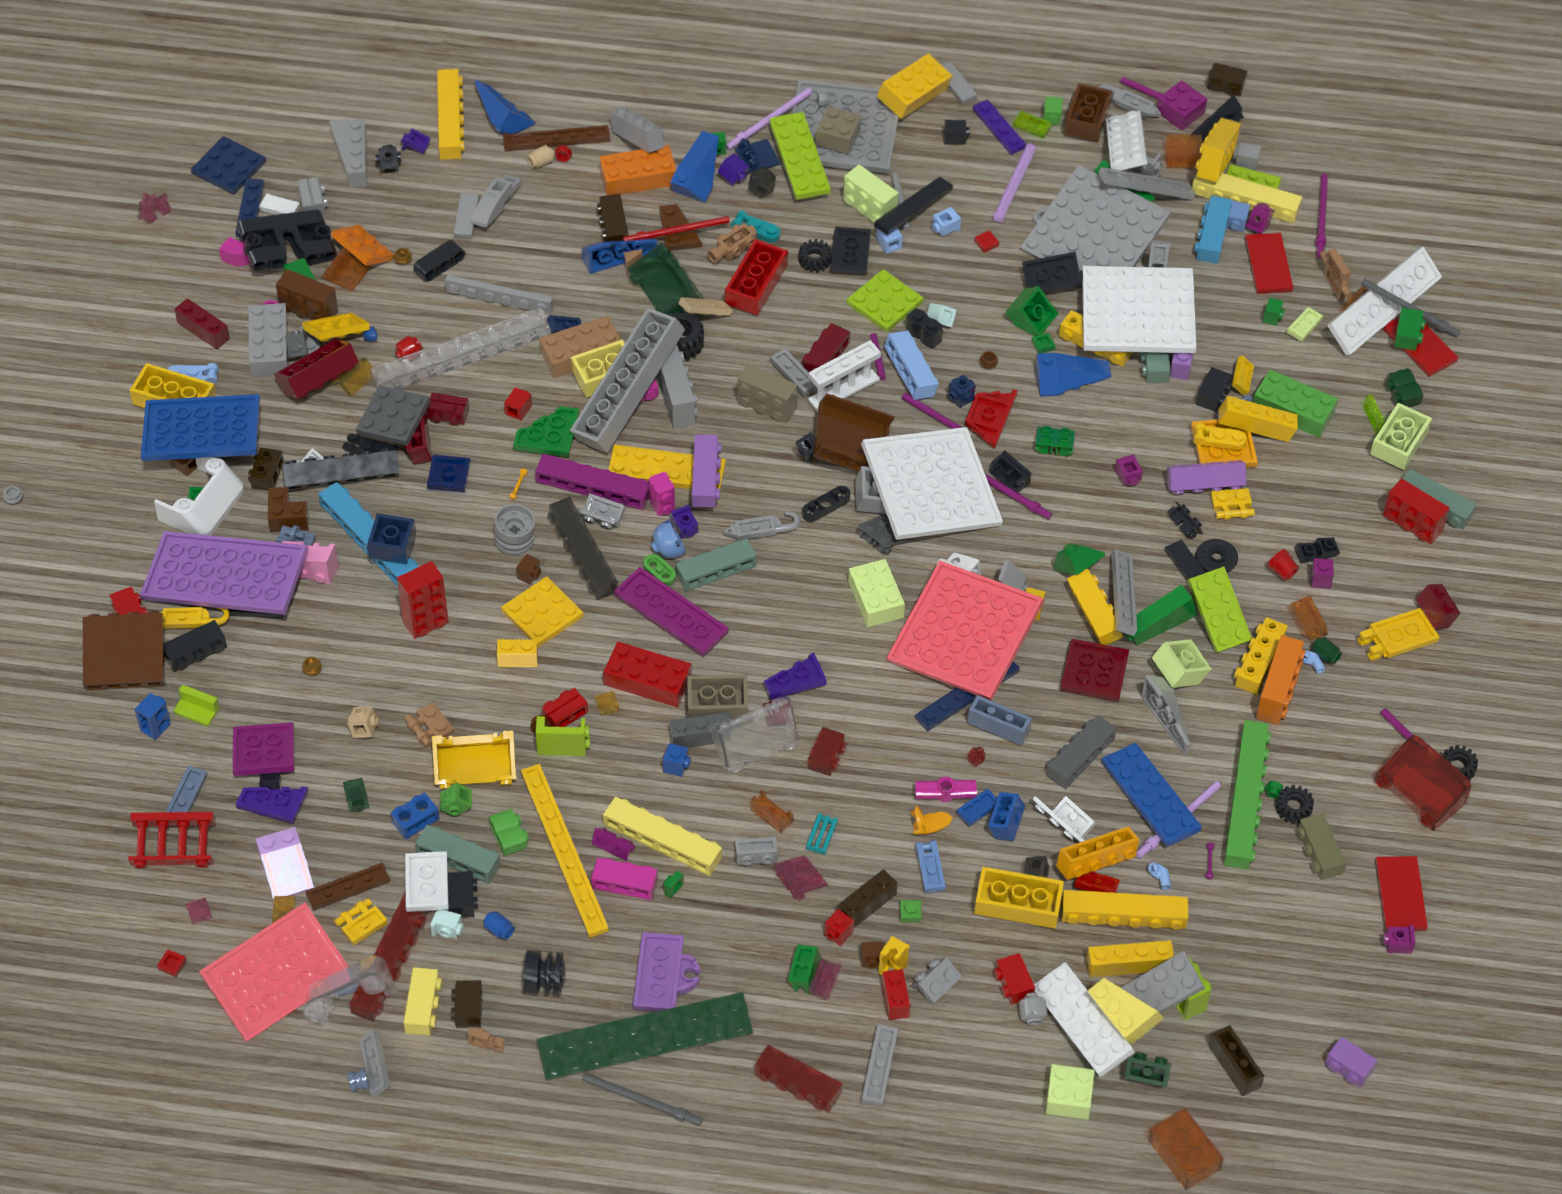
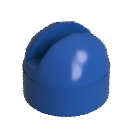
[363,326,378,342]

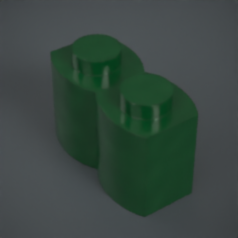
[1385,368,1423,407]

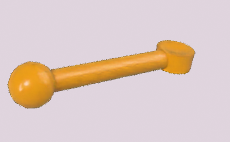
[509,468,527,500]

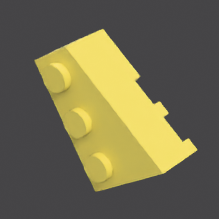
[1088,978,1164,1045]

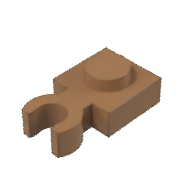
[467,1027,505,1053]

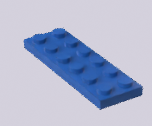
[1101,742,1202,847]

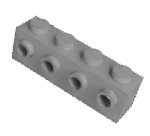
[610,106,664,153]

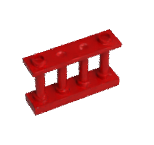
[128,812,216,868]

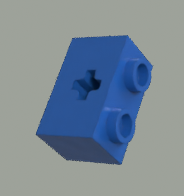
[988,792,1025,841]

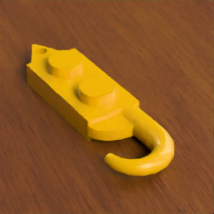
[160,607,230,629]

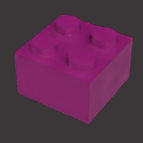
[1157,80,1208,131]

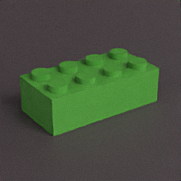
[1253,369,1338,438]

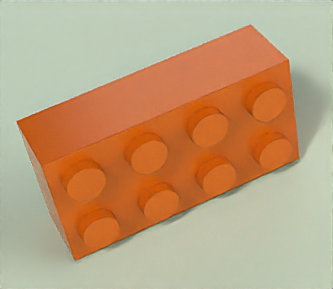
[599,145,676,195]
[1256,635,1306,726]

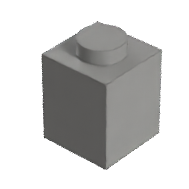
[1233,142,1261,171]

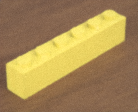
[1192,172,1302,223]
[603,797,722,876]

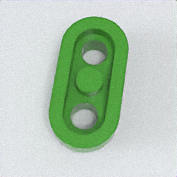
[644,554,676,586]

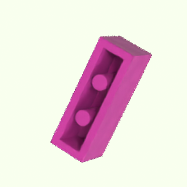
[591,858,658,900]

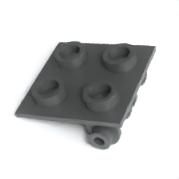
[858,515,908,555]

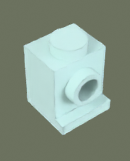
[430,910,464,939]

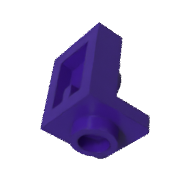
[400,128,430,154]

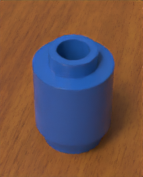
[484,911,515,940]

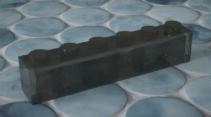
[547,497,618,600]

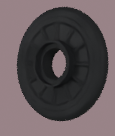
[1196,539,1238,572]

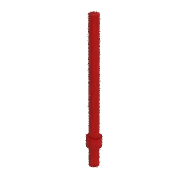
[623,216,730,241]

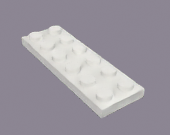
[1106,111,1148,171]
[1034,962,1135,1077]

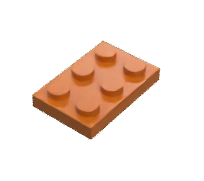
[331,225,394,266]

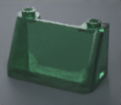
[627,242,704,315]

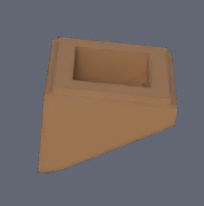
[624,249,643,273]

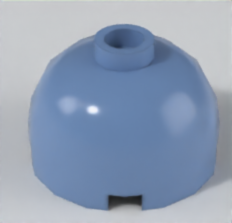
[651,519,686,559]

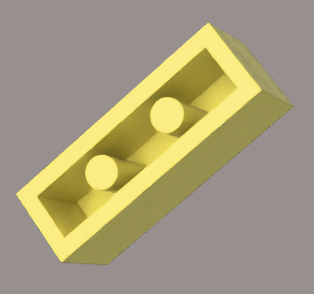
[404,967,442,1035]

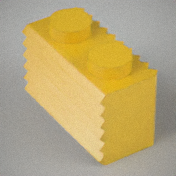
[497,638,538,667]

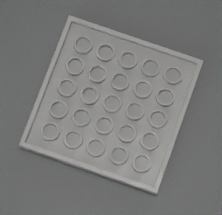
[792,80,899,174]
[1020,165,1171,283]

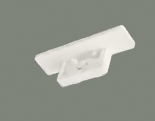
[1033,796,1096,842]

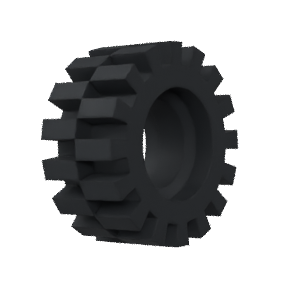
[799,239,832,273]
[1439,745,1478,784]
[1276,785,1314,824]

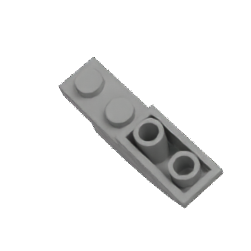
[471,175,522,228]

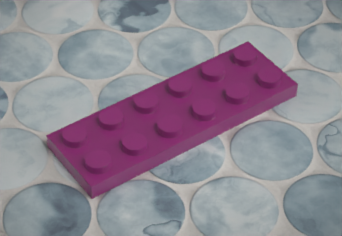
[614,567,729,657]

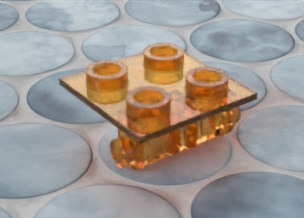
[1166,134,1202,168]
[321,248,372,291]

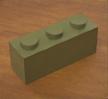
[1297,814,1346,880]

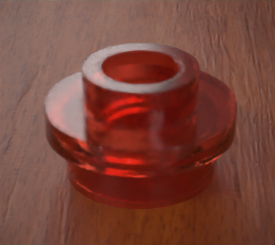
[968,746,986,766]

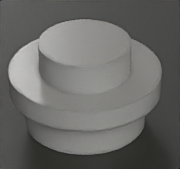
[3,486,23,504]

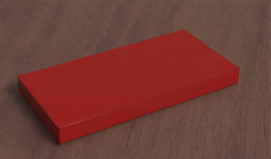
[1245,233,1294,294]
[1382,317,1459,377]
[1375,856,1428,932]

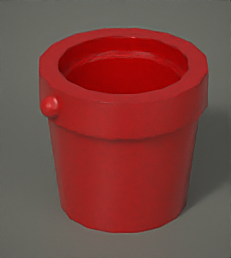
[1267,549,1299,581]

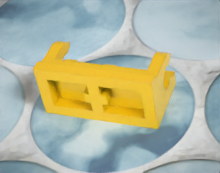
[879,936,910,975]

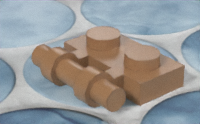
[404,702,455,747]

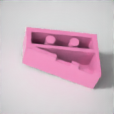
[282,541,339,584]

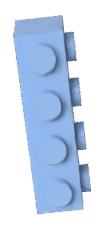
[884,331,938,400]

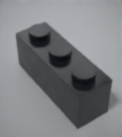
[164,620,227,672]

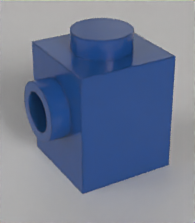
[663,743,691,777]

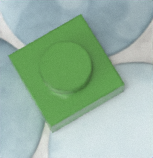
[900,900,921,922]

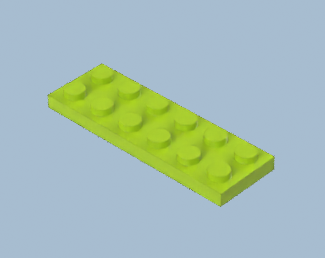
[769,112,831,200]

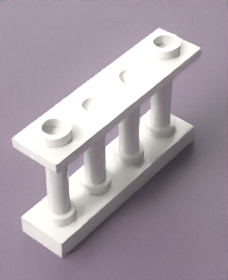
[808,340,881,412]

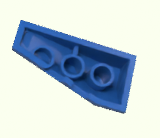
[670,130,719,203]
[581,239,657,274]
[1035,353,1111,397]

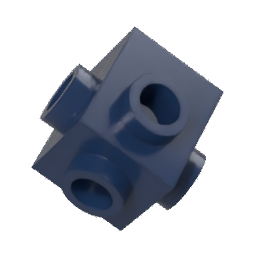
[948,374,976,408]

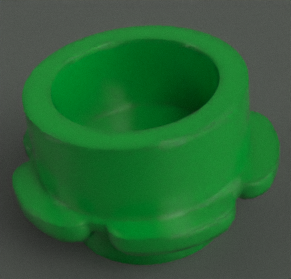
[1264,781,1283,799]

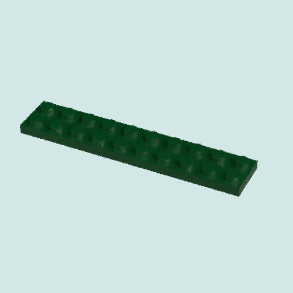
[537,992,753,1081]

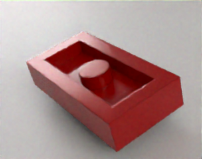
[1074,872,1120,893]

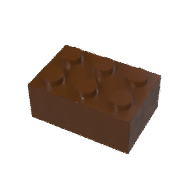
[1064,83,1112,142]
[276,269,338,320]

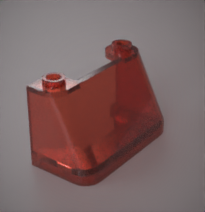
[1374,735,1471,831]

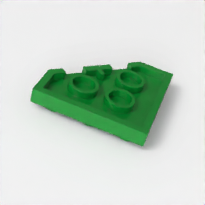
[513,406,580,457]

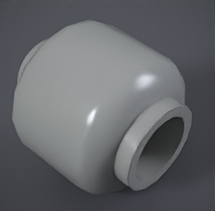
[1019,993,1048,1026]

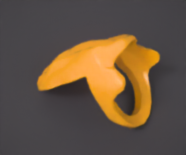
[911,806,953,835]

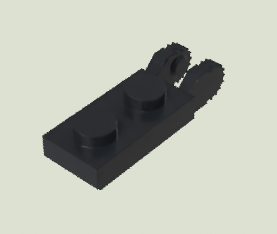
[342,433,398,455]

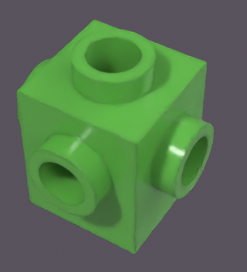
[440,783,472,816]

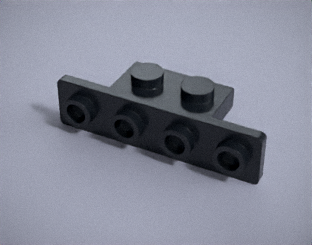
[1191,96,1244,148]

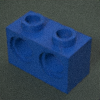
[135,693,171,740]
[391,792,440,840]

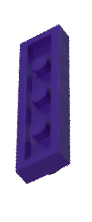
[973,99,1026,155]

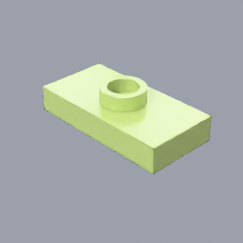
[1287,307,1323,341]

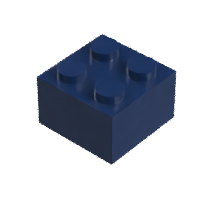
[367,513,416,564]

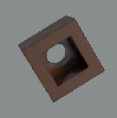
[516,554,541,585]
[861,941,883,968]

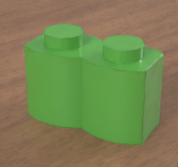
[489,808,529,856]

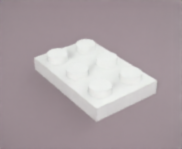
[405,851,448,912]

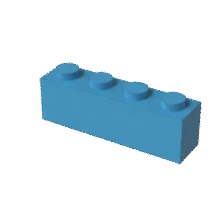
[1194,195,1232,264]

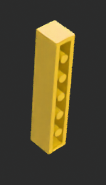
[437,69,465,160]
[1062,890,1188,930]

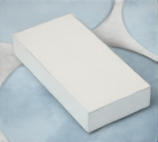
[259,194,300,215]

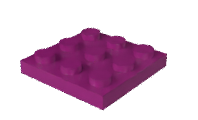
[232,722,294,776]

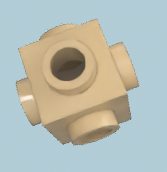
[348,706,379,738]

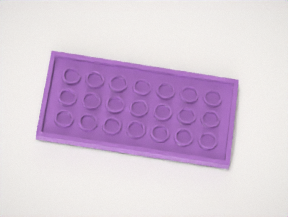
[140,531,309,615]

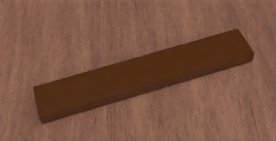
[503,125,610,152]

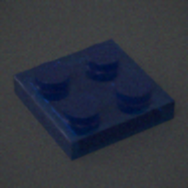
[427,455,471,492]

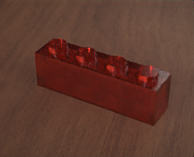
[755,1045,842,1113]

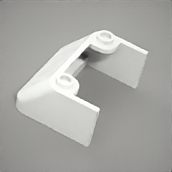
[154,457,244,536]

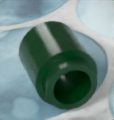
[1312,637,1342,665]

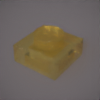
[594,691,620,716]

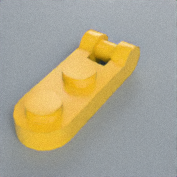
[1193,423,1247,450]

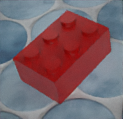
[1383,478,1450,544]

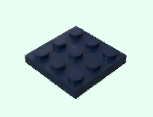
[191,136,266,195]

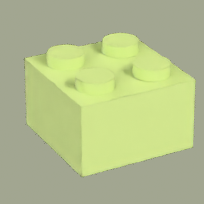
[1152,639,1212,688]
[1046,1064,1094,1120]

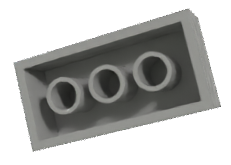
[248,303,289,377]
[657,344,698,429]

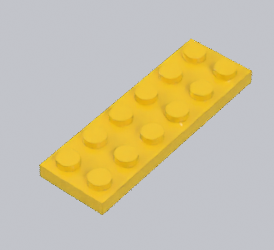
[608,444,726,490]

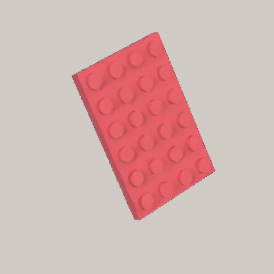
[199,903,352,1042]

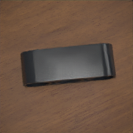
[413,240,466,282]

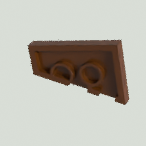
[659,204,702,251]

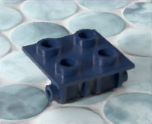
[734,138,780,174]

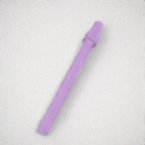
[726,88,812,150]
[1136,781,1221,859]

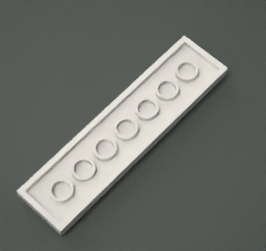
[1327,247,1442,356]

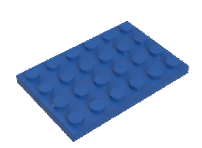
[141,394,260,461]

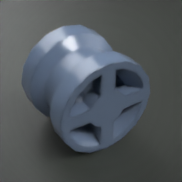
[348,1068,368,1092]

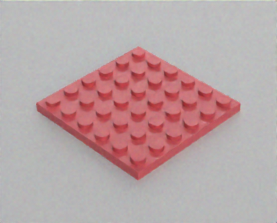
[887,560,1044,701]

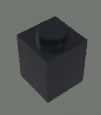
[944,120,970,145]

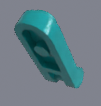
[731,210,781,243]

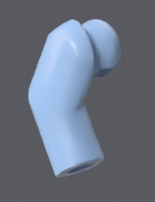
[1303,651,1325,674]
[1148,862,1171,890]

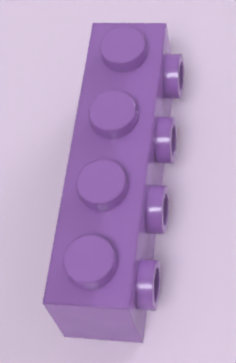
[692,434,722,507]
[1167,460,1246,494]

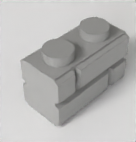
[297,177,328,215]

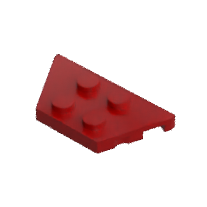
[965,390,1018,448]

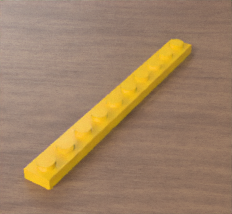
[521,764,609,938]

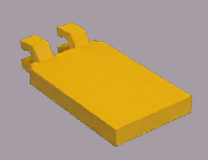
[1357,608,1440,661]

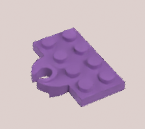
[633,932,700,1012]

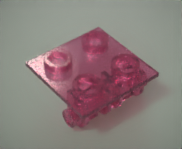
[774,855,828,901]

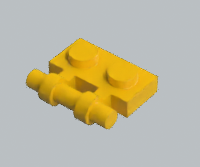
[1210,488,1255,520]
[333,898,388,946]

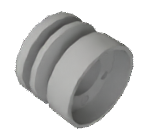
[494,504,535,556]

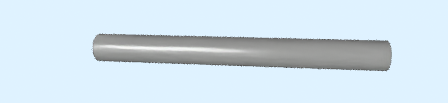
[891,173,910,231]

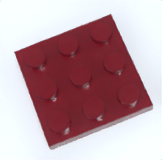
[1060,638,1129,702]

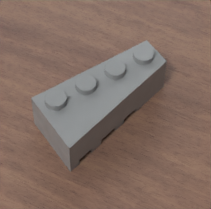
[329,119,367,187]

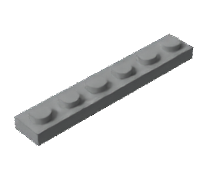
[1098,167,1196,200]
[445,275,553,314]
[1111,549,1137,636]

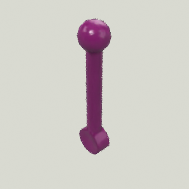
[1205,842,1215,879]

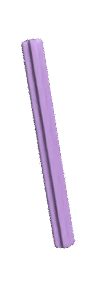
[993,143,1036,223]

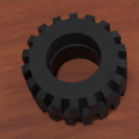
[668,312,704,361]

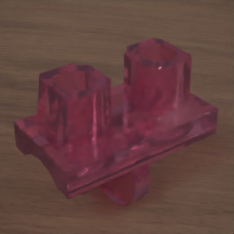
[137,193,171,224]
[809,958,842,1000]

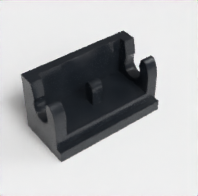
[989,450,1031,493]

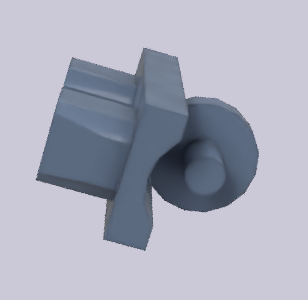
[276,525,316,546]

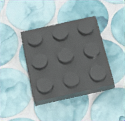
[356,385,431,446]

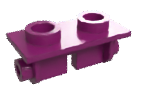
[591,828,635,861]

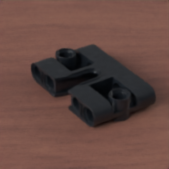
[237,210,338,271]

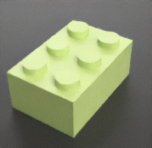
[844,165,899,223]
[1370,403,1432,470]
[848,559,905,627]

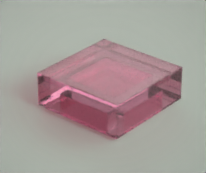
[186,897,212,924]

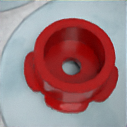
[555,145,572,162]

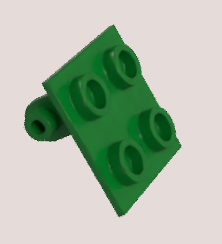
[1035,426,1075,457]

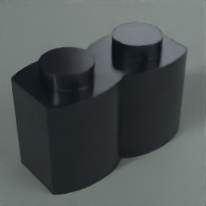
[906,308,943,349]

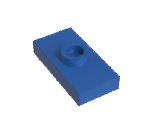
[957,788,997,827]

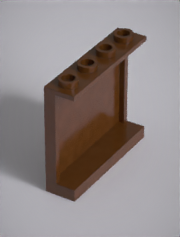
[813,393,895,472]
[83,611,166,691]

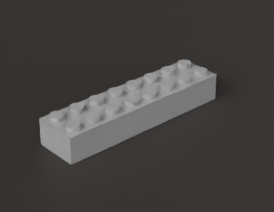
[570,308,685,453]

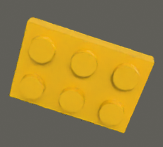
[302,312,370,341]

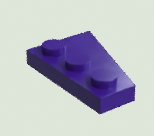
[764,652,827,700]
[236,787,308,824]

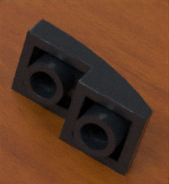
[1295,537,1340,563]

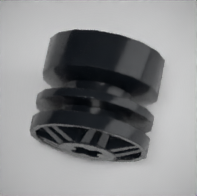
[523,950,566,996]

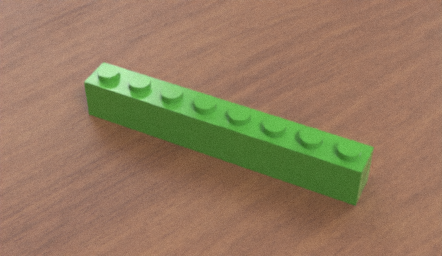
[1224,720,1271,869]

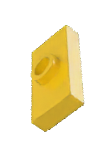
[1232,355,1254,396]

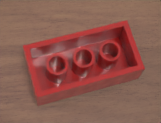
[725,239,788,316]
[397,561,449,639]
[603,641,692,708]

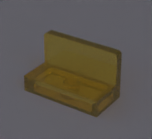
[331,358,377,396]

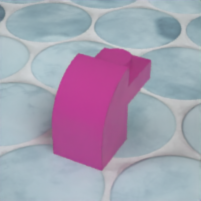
[219,237,250,266]

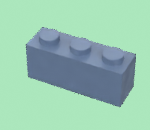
[968,695,1032,745]

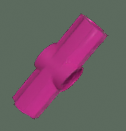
[915,776,977,803]

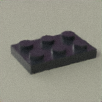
[831,226,871,275]
[1022,251,1082,294]

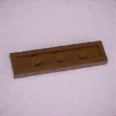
[305,862,390,911]

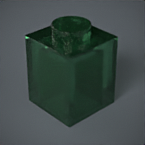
[343,778,369,813]

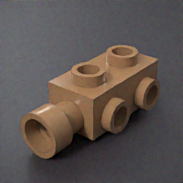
[707,223,756,263]

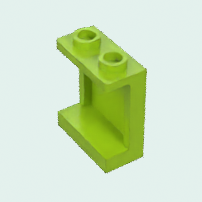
[536,716,590,756]

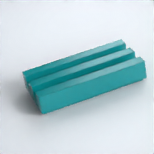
[806,813,838,855]

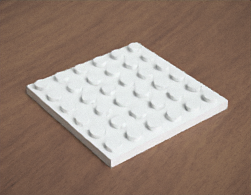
[1083,266,1196,353]
[861,427,1003,540]

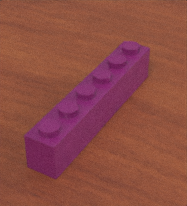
[535,454,649,511]

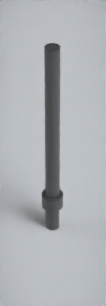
[1361,279,1461,337]
[583,1073,703,1126]

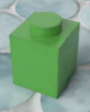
[1043,96,1063,125]

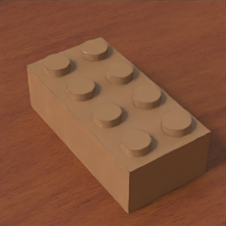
[539,316,621,378]

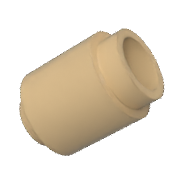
[527,145,555,168]

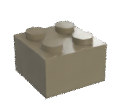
[816,106,861,154]

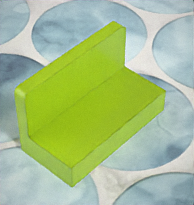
[173,684,220,727]

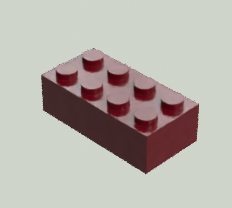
[274,339,360,399]

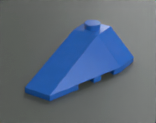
[475,80,535,134]

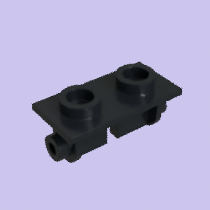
[1168,501,1203,539]

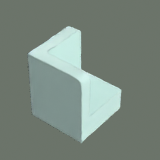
[927,303,956,327]

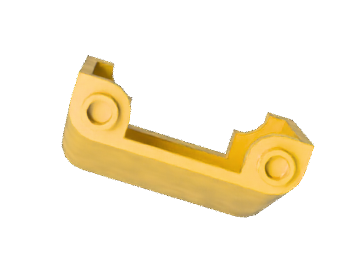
[432,731,516,789]

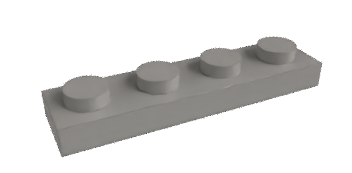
[862,1024,898,1107]

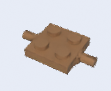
[1320,248,1353,300]

